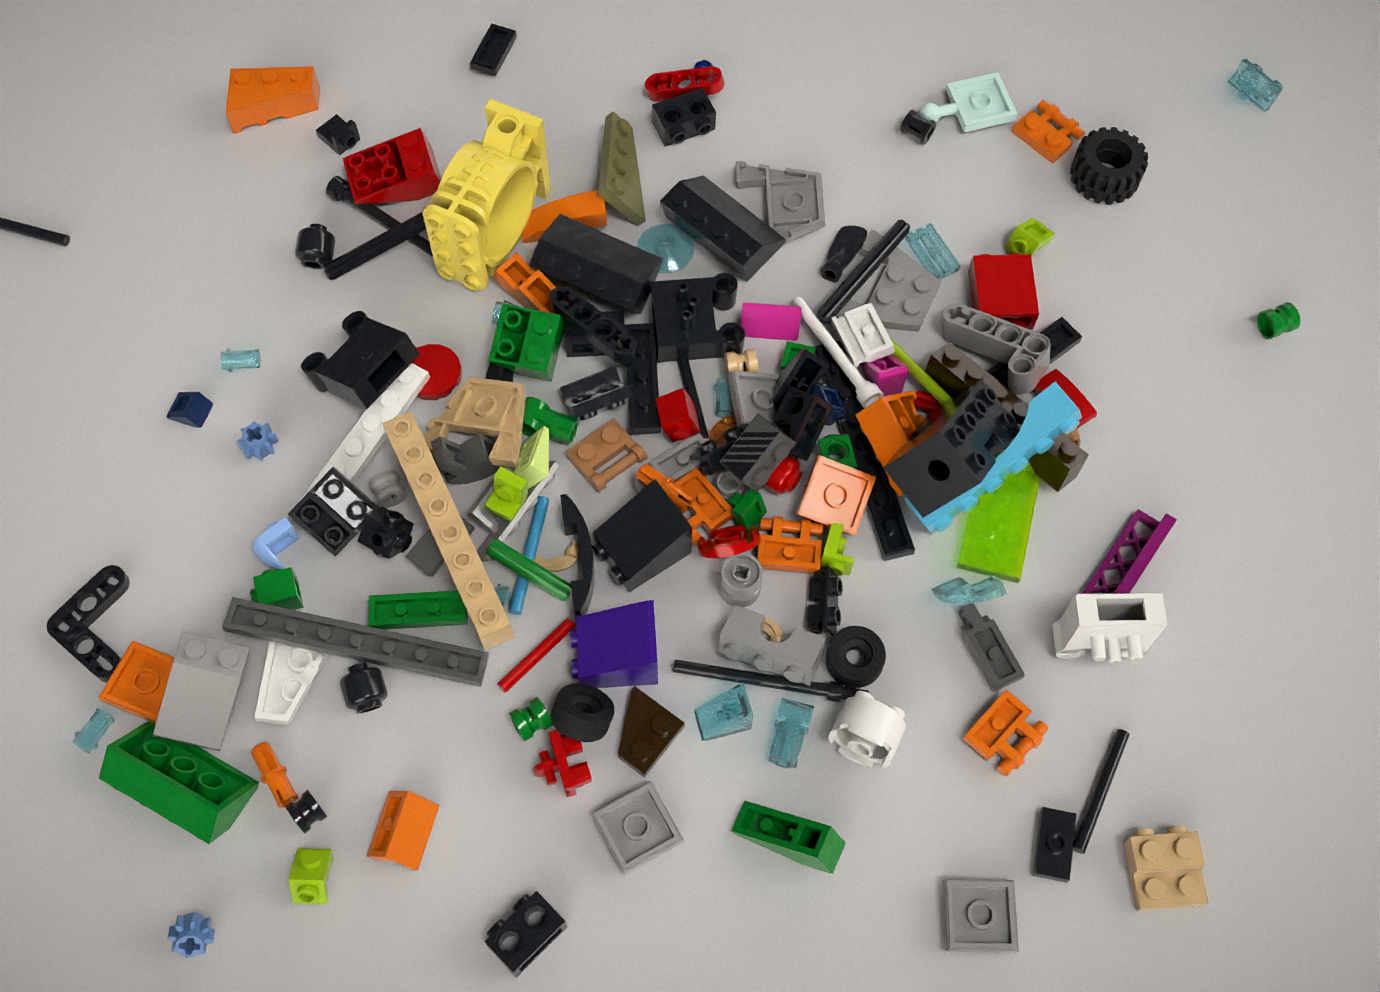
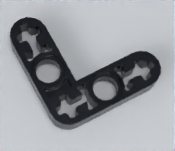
[46,565,130,683]

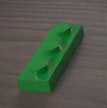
[368,590,467,629]

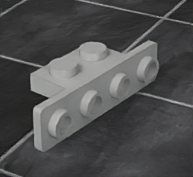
[467,461,559,561]

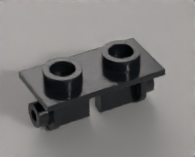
[690,426,745,476]
[807,566,843,637]

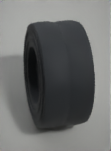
[826,626,886,688]
[551,683,614,742]

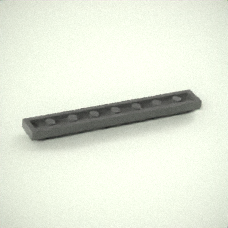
[222,597,489,687]

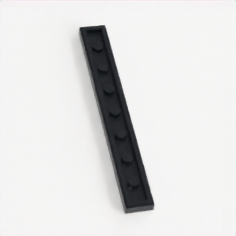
[814,341,915,561]

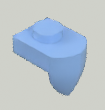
[252,517,299,570]

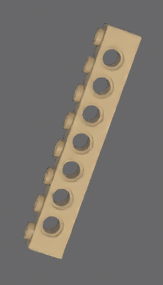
[382,411,515,651]

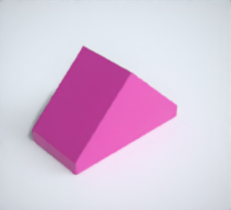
[860,354,908,397]

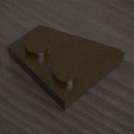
[618,686,685,778]

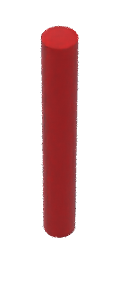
[497,617,576,693]

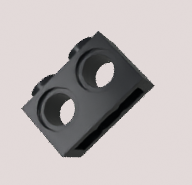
[652,88,716,147]
[772,386,833,462]
[484,891,567,978]

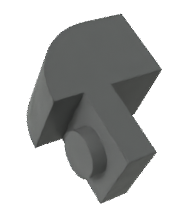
[431,433,502,484]

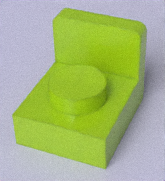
[1005,217,1055,259]
[485,466,528,521]
[820,522,855,576]

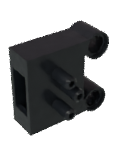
[650,273,745,362]
[301,311,420,409]

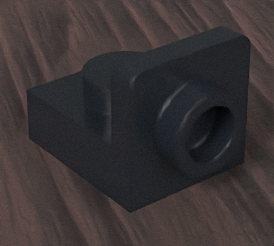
[316,114,360,155]

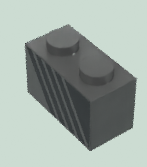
[720,413,796,492]

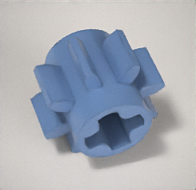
[237,421,279,461]
[167,912,215,958]

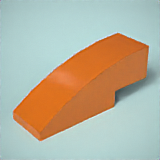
[522,190,607,243]
[493,252,570,324]

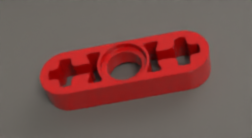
[645,66,725,101]

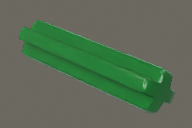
[486,539,572,601]

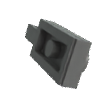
[959,602,1025,692]

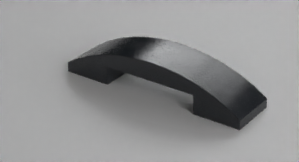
[560,494,595,620]

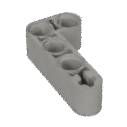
[942,303,1051,394]

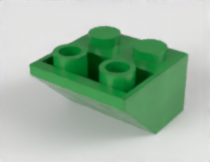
[488,303,565,382]

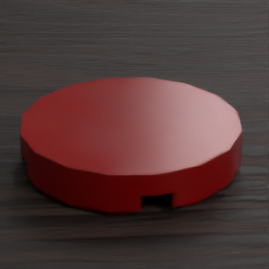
[412,344,462,400]
[697,525,761,558]

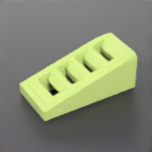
[513,426,549,489]

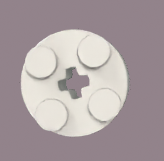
[828,691,906,768]

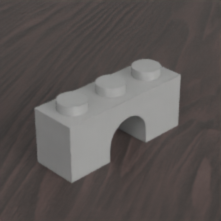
[719,605,826,686]

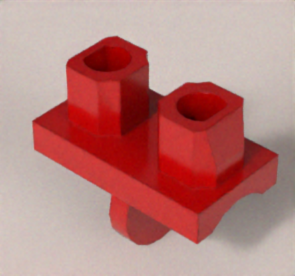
[533,730,592,797]

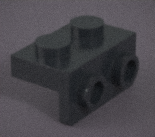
[560,367,632,421]

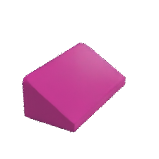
[741,302,801,341]

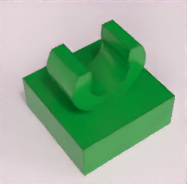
[727,489,767,530]

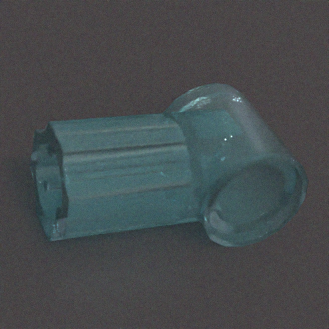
[769,698,814,768]

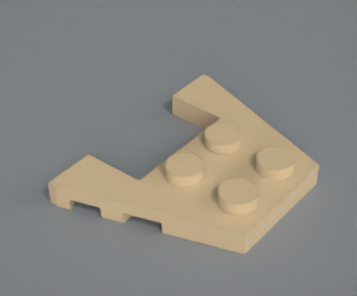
[423,377,526,469]

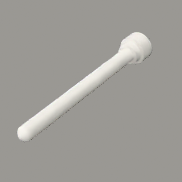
[792,297,883,408]

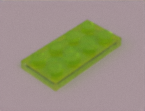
[956,457,1040,583]

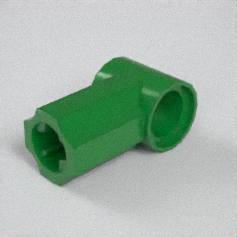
[522,397,579,445]

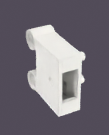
[1052,593,1167,664]

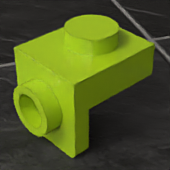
[288,848,333,904]

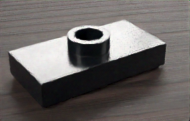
[470,23,517,76]
[1033,807,1076,883]

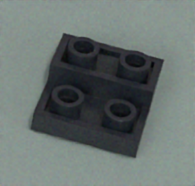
[288,466,380,557]

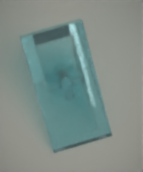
[694,684,753,741]

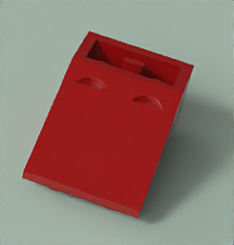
[342,127,442,205]

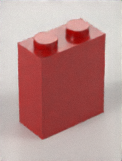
[968,253,1039,330]

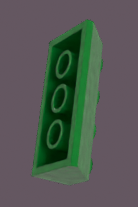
[99,721,259,844]

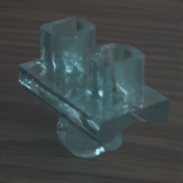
[1228,59,1283,112]

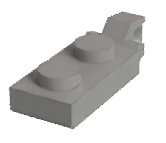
[634,433,706,493]

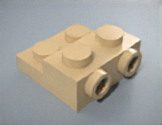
[1123,826,1209,911]

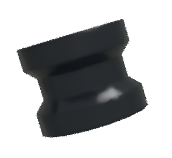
[285,790,327,834]

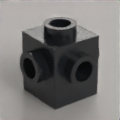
[357,507,414,559]

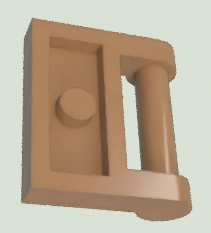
[566,418,648,493]

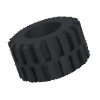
[1070,127,1149,205]

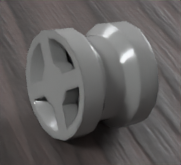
[369,470,407,508]

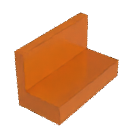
[367,791,440,871]

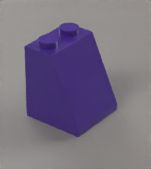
[570,600,658,688]

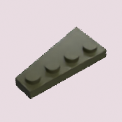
[598,111,646,226]

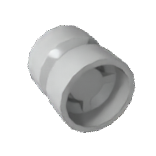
[720,553,763,608]

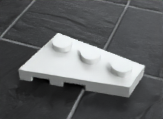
[254,641,329,725]

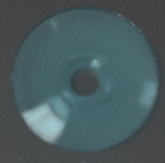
[637,224,694,273]

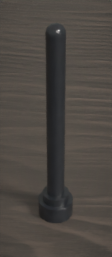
[326,176,433,257]

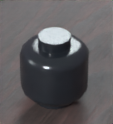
[295,224,335,269]
[340,662,387,714]

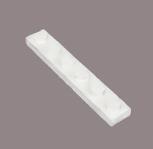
[298,363,430,503]

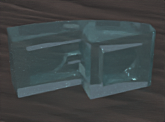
[931,576,1007,604]

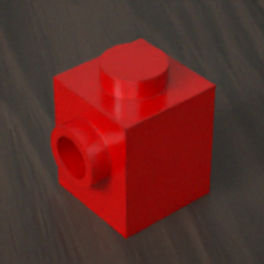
[656,388,701,442]

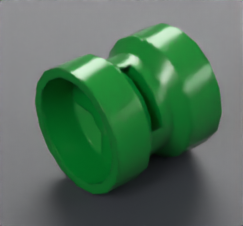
[1257,302,1300,339]
[508,697,553,742]

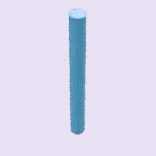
[509,496,550,615]

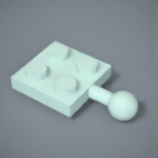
[919,72,1017,133]

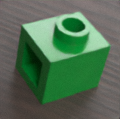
[250,567,304,610]

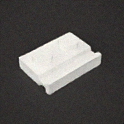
[831,303,895,368]

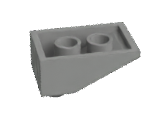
[153,631,249,751]

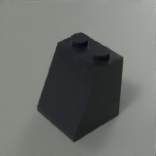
[592,479,692,592]

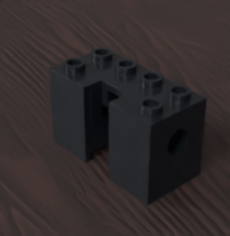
[883,379,1020,518]

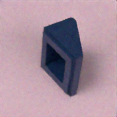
[813,384,846,426]
[166,392,213,428]

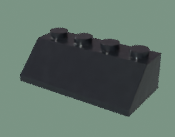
[660,175,786,282]
[529,214,664,313]

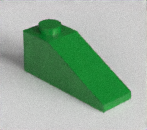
[731,801,846,874]

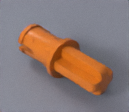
[636,464,695,514]
[251,742,298,808]

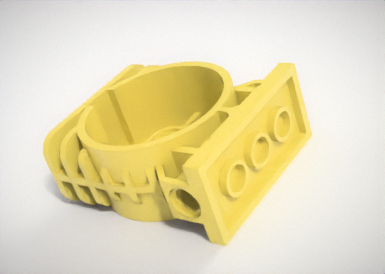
[423,99,551,291]

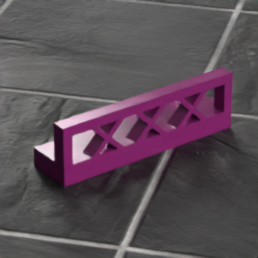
[1082,509,1177,594]

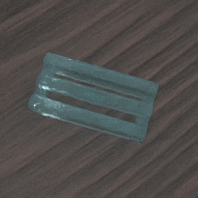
[905,223,961,279]

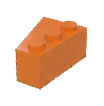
[226,66,320,134]
[856,390,924,496]

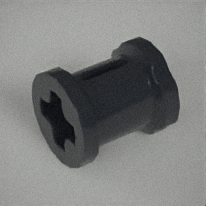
[900,109,937,144]

